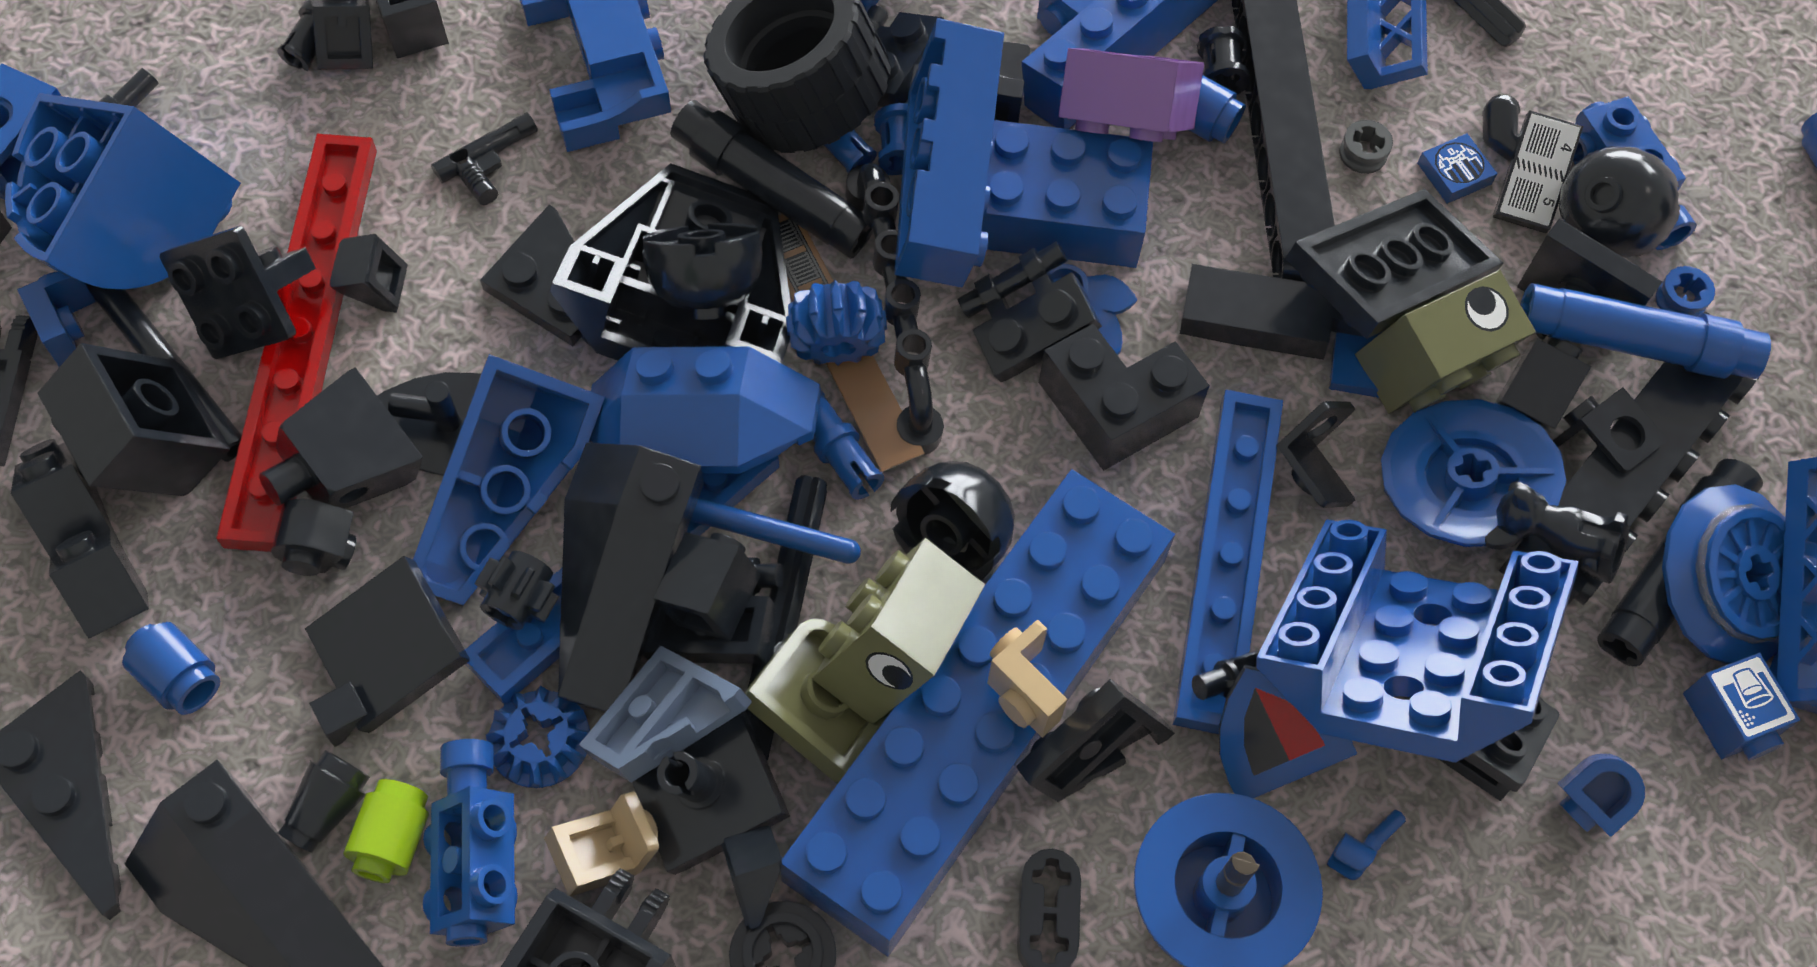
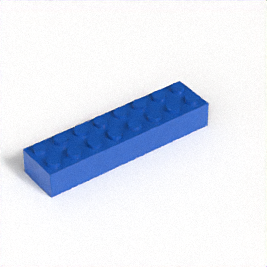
[780,469,1175,957]

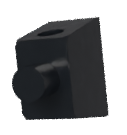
[259,367,423,509]

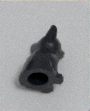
[1485,482,1629,584]

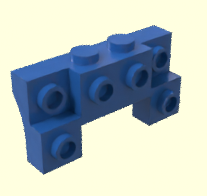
[520,0,671,152]

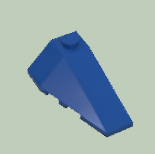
[413,354,605,605]

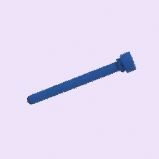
[691,498,861,564]

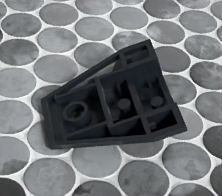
[550,163,791,364]

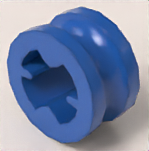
[1655,266,1715,317]

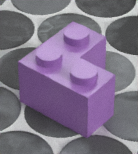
[1059,48,1204,142]

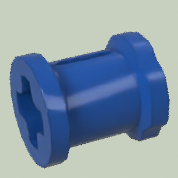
[874,103,908,175]

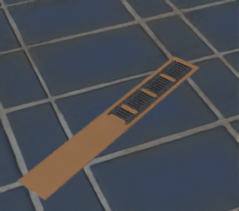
[778,214,925,472]

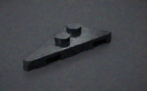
[0,670,121,920]

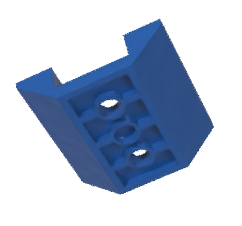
[1257,519,1578,763]

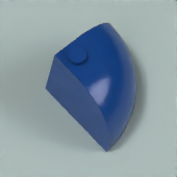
[5,93,241,289]

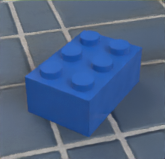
[981,120,1153,268]

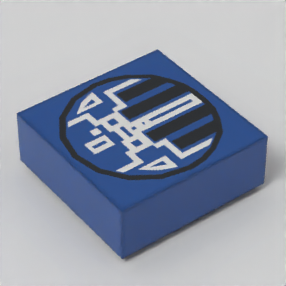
[1417,133,1497,204]

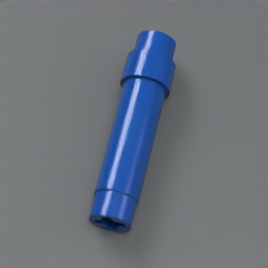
[1520,283,1771,379]

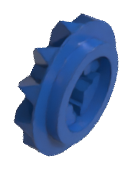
[486,685,590,788]

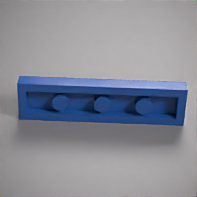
[1347,0,1428,89]
[1777,457,1817,714]

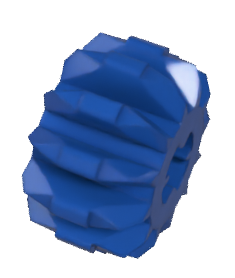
[786,280,887,366]

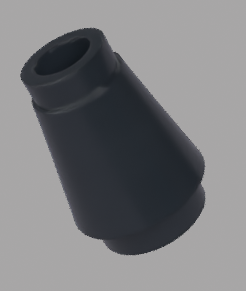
[278,750,370,853]

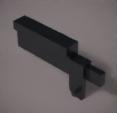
[1179,264,1363,360]

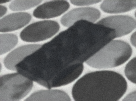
[1285,189,1504,339]

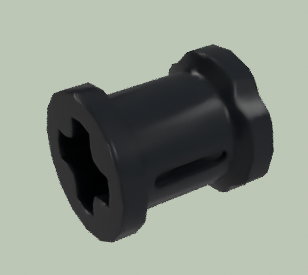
[1197,26,1250,95]

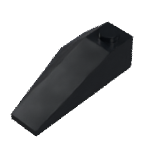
[558,443,704,713]
[125,760,384,967]

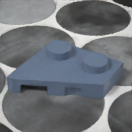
[579,646,752,782]

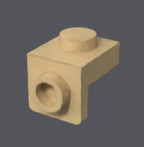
[987,620,1067,738]
[544,791,659,896]

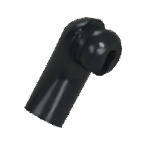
[1482,94,1520,162]

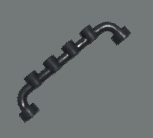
[845,163,944,455]

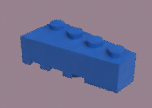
[894,18,1004,288]

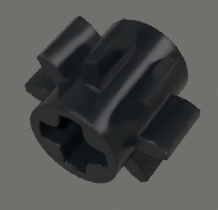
[474,551,559,630]

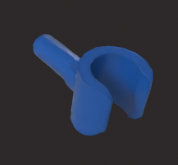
[1327,810,1406,880]

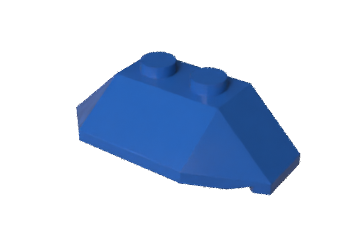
[588,346,822,474]

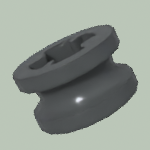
[1339,120,1393,174]

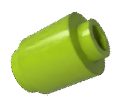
[343,779,429,883]

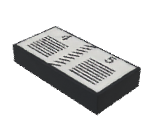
[1493,110,1584,233]

